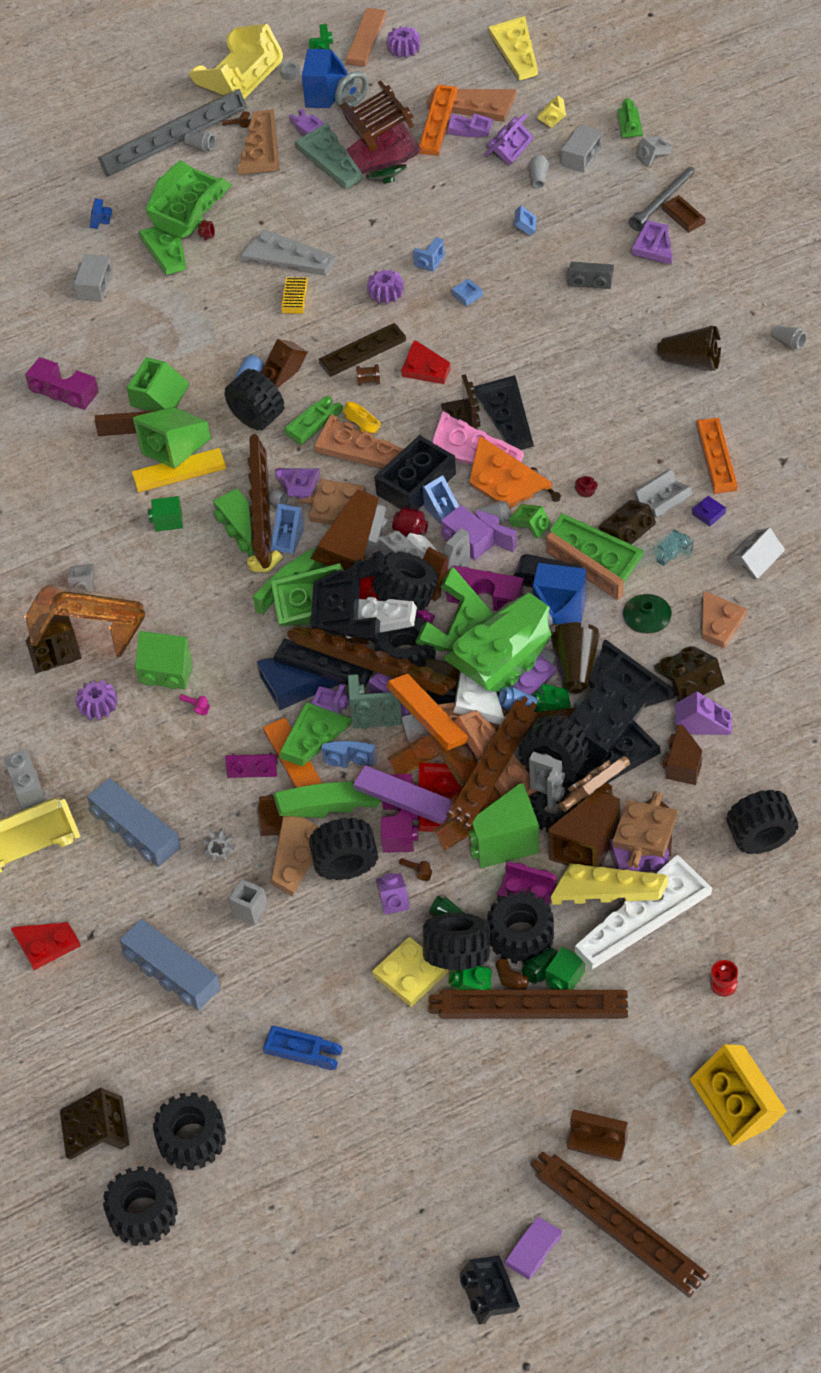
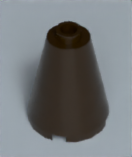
[657,326,721,371]
[550,622,600,694]

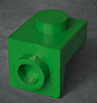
[309,24,333,49]
[532,683,571,712]
[448,966,492,990]

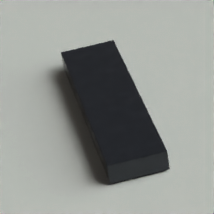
[274,638,374,688]

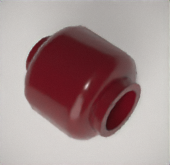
[392,508,429,537]

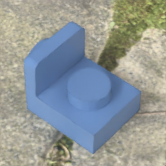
[413,237,445,272]

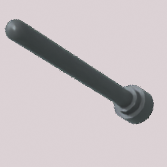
[629,167,695,231]

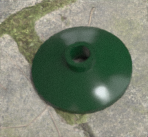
[366,164,407,184]
[623,594,672,634]

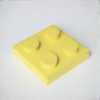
[372,937,448,1007]

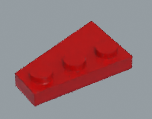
[418,762,469,833]

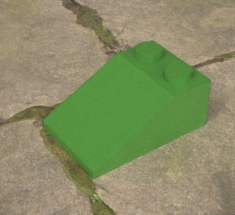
[271,563,344,626]

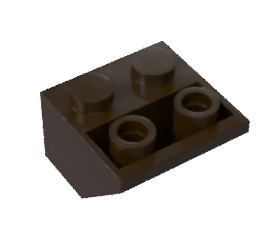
[26,608,82,674]

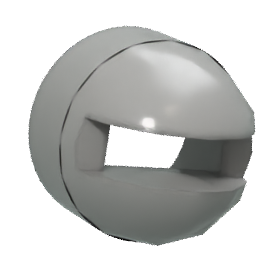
[268,489,289,508]

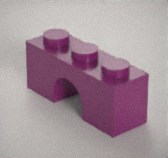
[25,357,99,410]
[446,565,524,611]
[381,774,419,853]

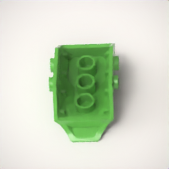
[145,160,232,238]
[443,593,552,692]

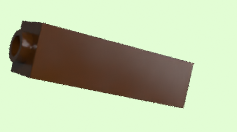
[310,489,379,570]

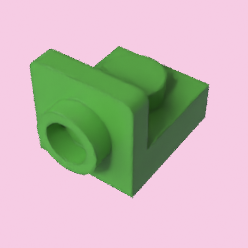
[508,504,551,538]

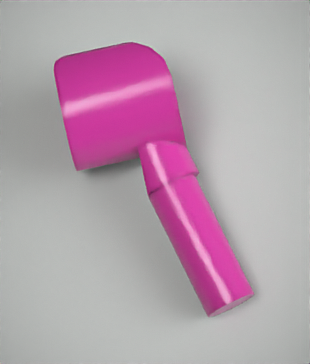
[179,694,210,715]

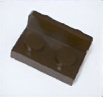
[598,500,656,545]

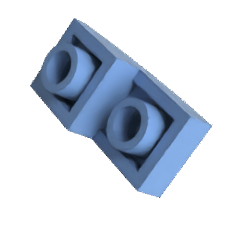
[321,741,377,768]

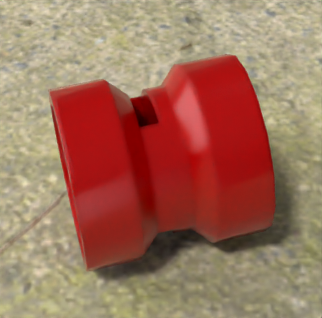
[710,960,738,997]

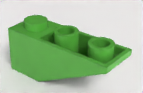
[213,488,254,557]

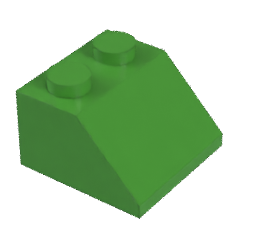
[135,631,193,690]

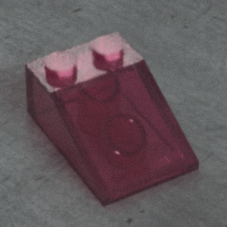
[347,113,422,174]

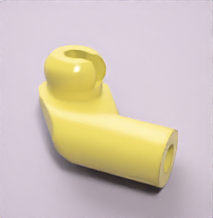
[247,550,283,572]

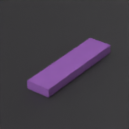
[353,765,453,826]

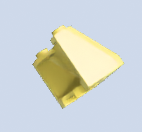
[189,24,283,99]

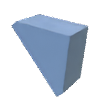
[422,475,459,524]
[271,503,304,554]

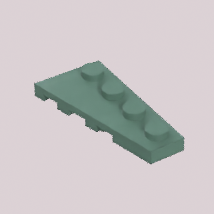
[295,123,362,189]

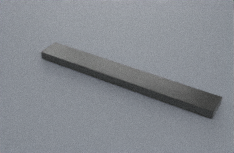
[98,89,247,177]

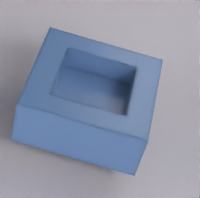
[514,206,536,236]
[452,278,483,306]

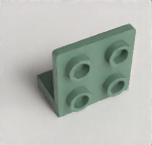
[348,675,402,729]

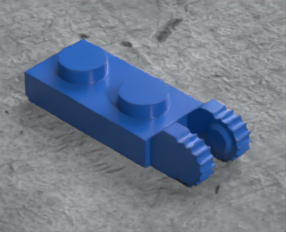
[263,1026,343,1070]

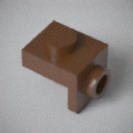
[256,795,282,836]

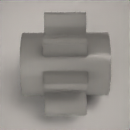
[202,828,234,861]

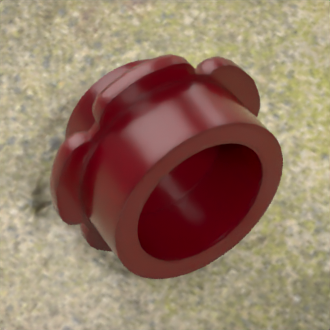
[198,220,215,241]
[575,476,598,497]

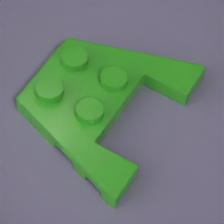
[415,567,493,652]

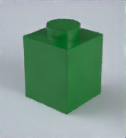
[148,496,183,532]
[545,947,585,990]

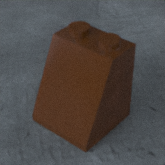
[548,791,620,867]

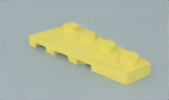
[488,16,538,81]
[551,864,669,905]

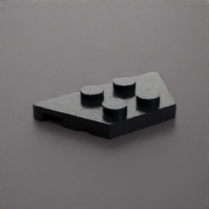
[589,639,676,708]

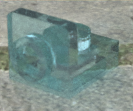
[657,529,694,566]

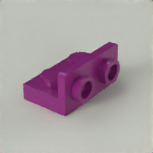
[497,861,557,906]

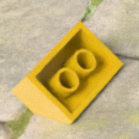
[689,1044,787,1146]

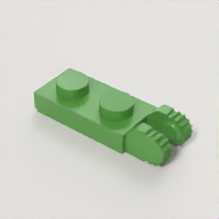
[284,396,343,445]

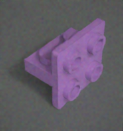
[484,113,534,166]

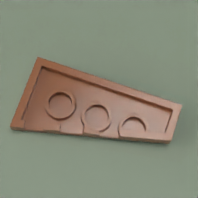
[454,710,538,797]

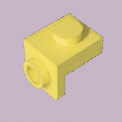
[537,95,566,128]

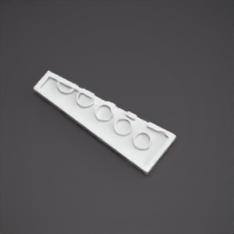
[574,855,712,970]

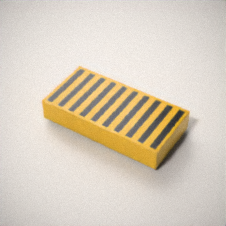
[281,277,308,314]

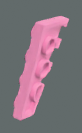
[432,411,524,465]

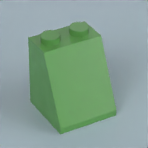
[133,407,211,469]
[468,783,540,869]

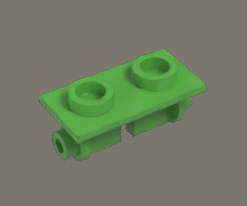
[617,98,643,138]

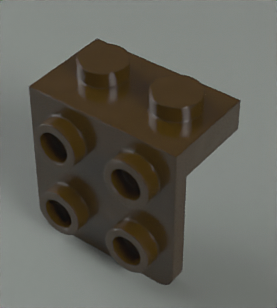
[654,646,725,702]

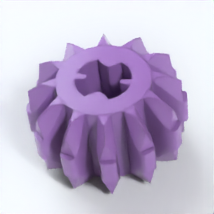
[387,26,421,58]
[367,268,404,305]
[75,679,118,721]

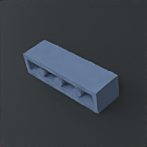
[87,778,181,867]
[119,919,220,1011]

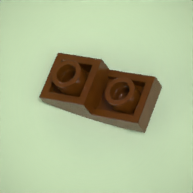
[423,547,448,601]

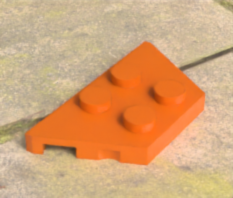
[469,437,552,508]

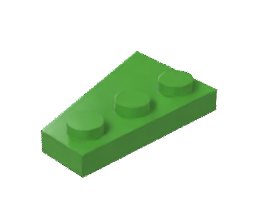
[139,227,186,275]
[279,702,352,767]

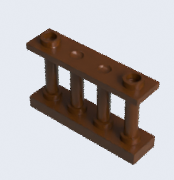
[339,80,414,152]

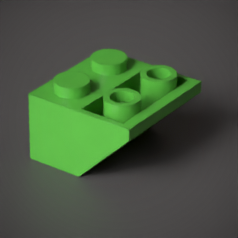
[127,357,190,411]

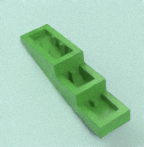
[253,546,326,615]
[273,781,381,818]

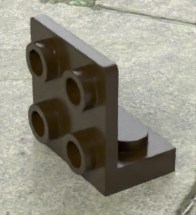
[441,374,481,429]
[60,1087,129,1160]

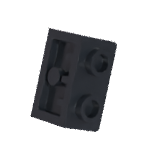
[460,1255,520,1325]

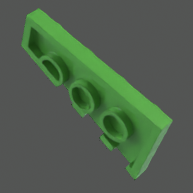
[550,513,644,583]

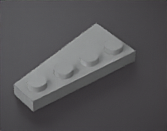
[241,229,336,276]

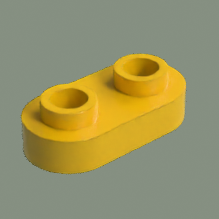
[343,401,381,433]

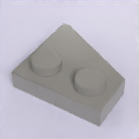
[441,528,471,591]

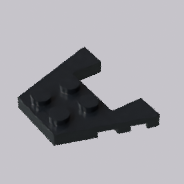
[310,551,384,642]

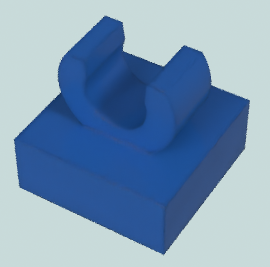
[89,198,112,229]

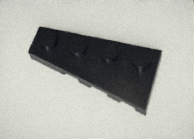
[474,375,534,450]
[563,722,661,791]

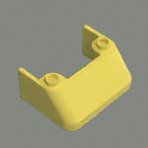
[0,796,80,873]

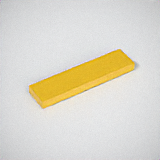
[132,448,226,493]

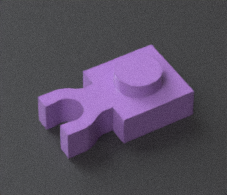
[289,108,324,136]

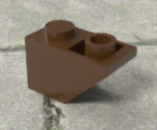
[261,339,308,388]
[663,724,703,785]

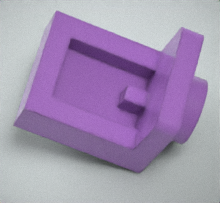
[311,684,349,714]
[376,873,410,915]

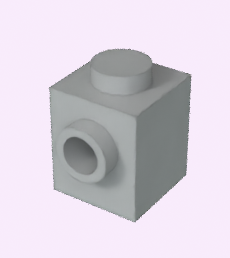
[229,879,268,925]

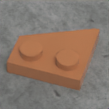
[702,591,747,648]

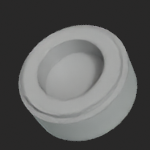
[280,62,300,80]

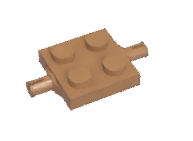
[298,479,366,525]
[559,756,630,812]
[612,791,678,868]

